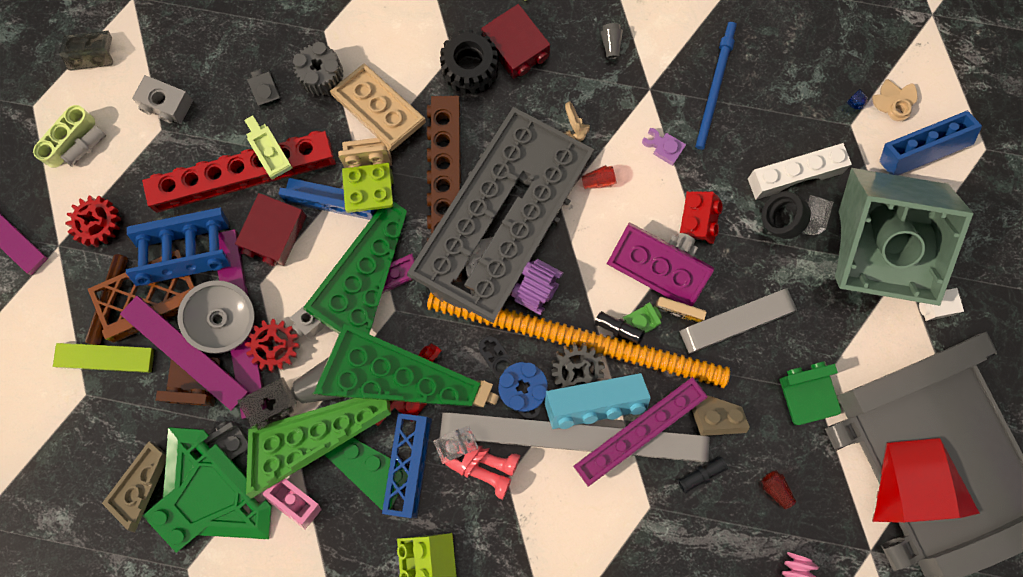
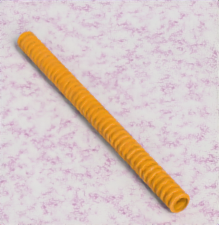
[427,293,730,388]

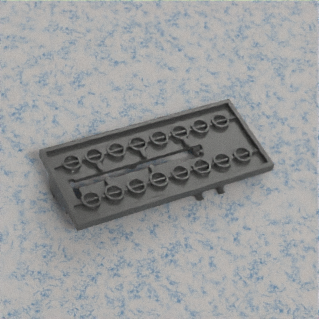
[407,107,594,323]

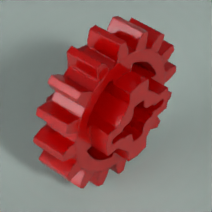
[65,195,121,247]
[245,319,300,372]

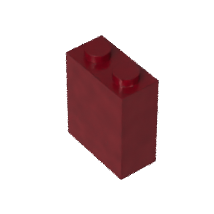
[481,4,550,79]
[235,193,307,267]

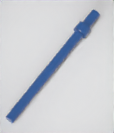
[695,22,737,150]

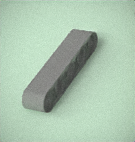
[679,288,797,354]

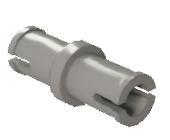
[60,125,106,167]

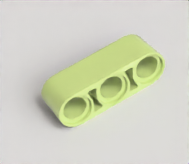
[33,105,95,168]

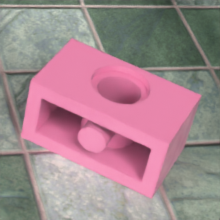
[263,478,321,530]

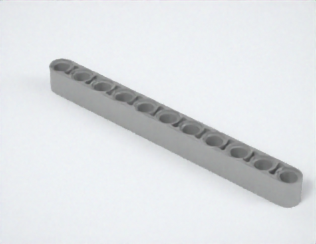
[440,413,710,462]

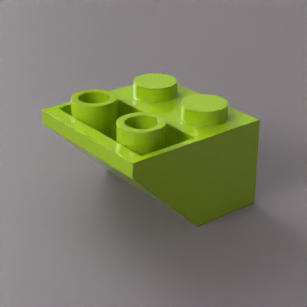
[397,533,456,577]

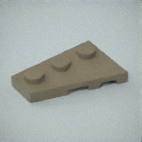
[102,441,166,533]

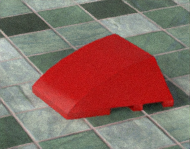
[872,438,980,522]

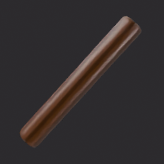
[85,254,128,345]

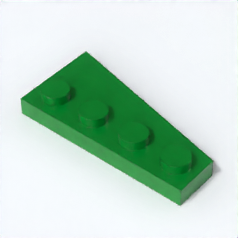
[324,438,409,510]

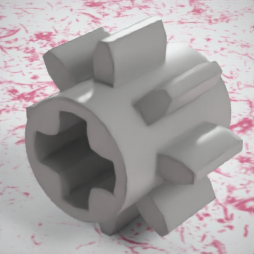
[669,233,698,256]

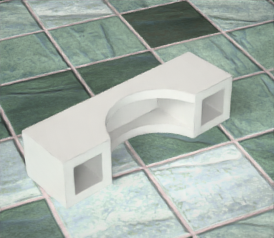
[748,143,852,200]

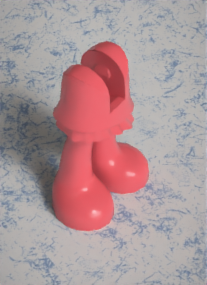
[444,440,520,500]

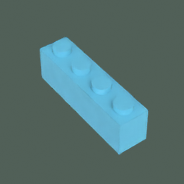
[545,373,651,429]

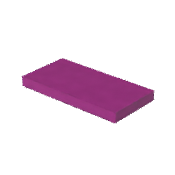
[607,222,715,307]

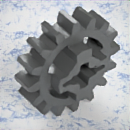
[551,342,605,388]

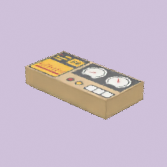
[655,297,707,323]

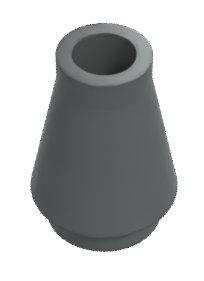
[601,23,623,59]

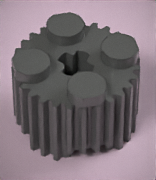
[293,42,343,96]

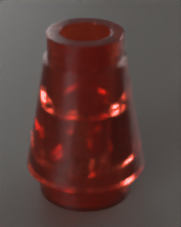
[581,165,617,189]
[761,470,796,509]

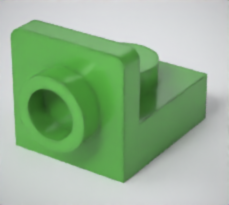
[623,302,662,334]

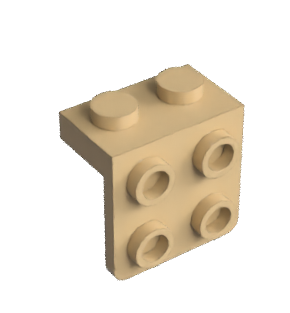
[338,138,392,168]

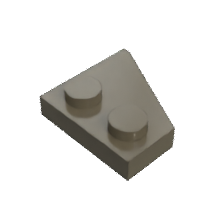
[692,395,750,436]

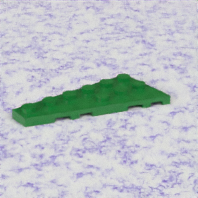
[303,201,407,334]
[312,323,480,407]

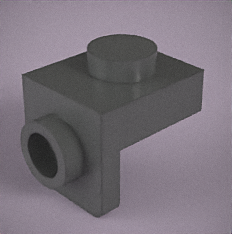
[247,68,280,106]

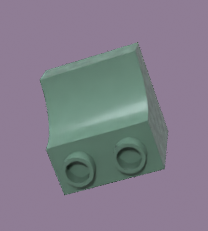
[835,168,973,306]

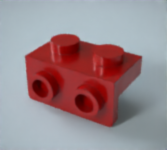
[680,192,723,244]

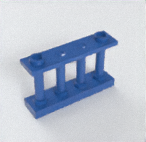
[126,207,231,286]

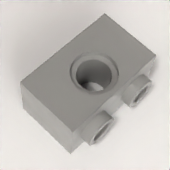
[132,75,193,124]

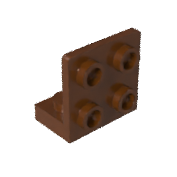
[155,357,221,407]

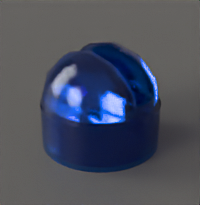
[846,89,867,110]

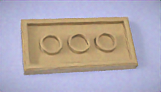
[330,63,426,151]

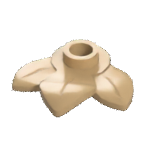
[872,79,918,121]

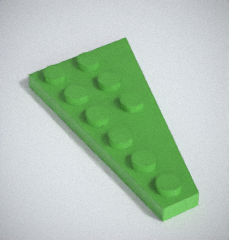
[246,398,391,499]

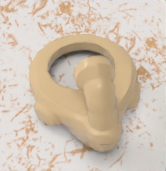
[564,101,590,142]

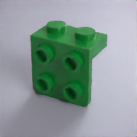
[779,361,841,425]

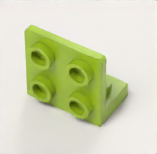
[342,163,394,213]

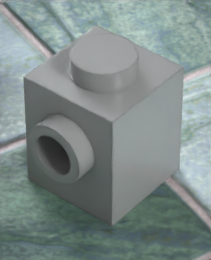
[290,305,326,339]

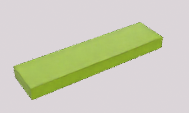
[52,343,154,373]

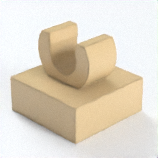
[473,380,499,407]

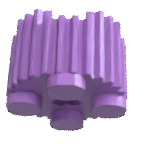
[511,259,563,315]

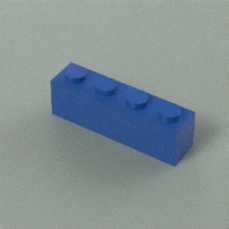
[879,110,982,175]

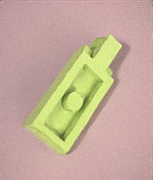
[245,116,292,180]

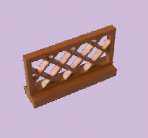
[88,250,195,343]

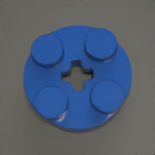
[498,362,548,412]

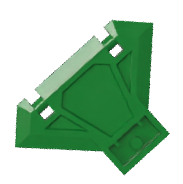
[143,427,272,553]

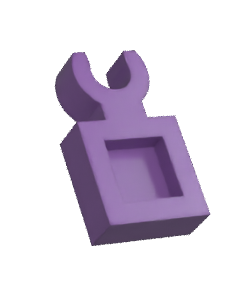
[642,128,686,166]

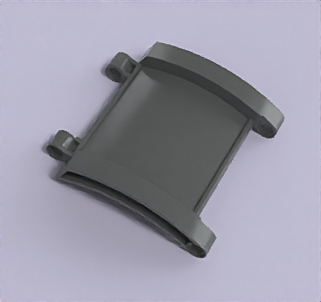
[824,332,1023,577]

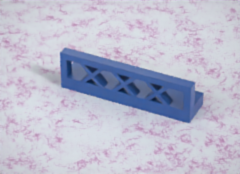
[279,178,378,220]
[382,413,432,518]

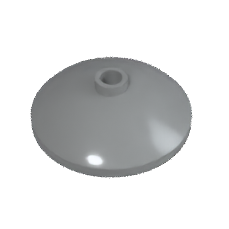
[178,281,254,353]

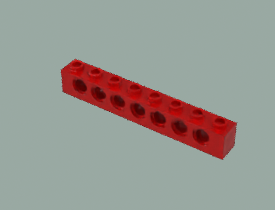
[142,131,336,213]

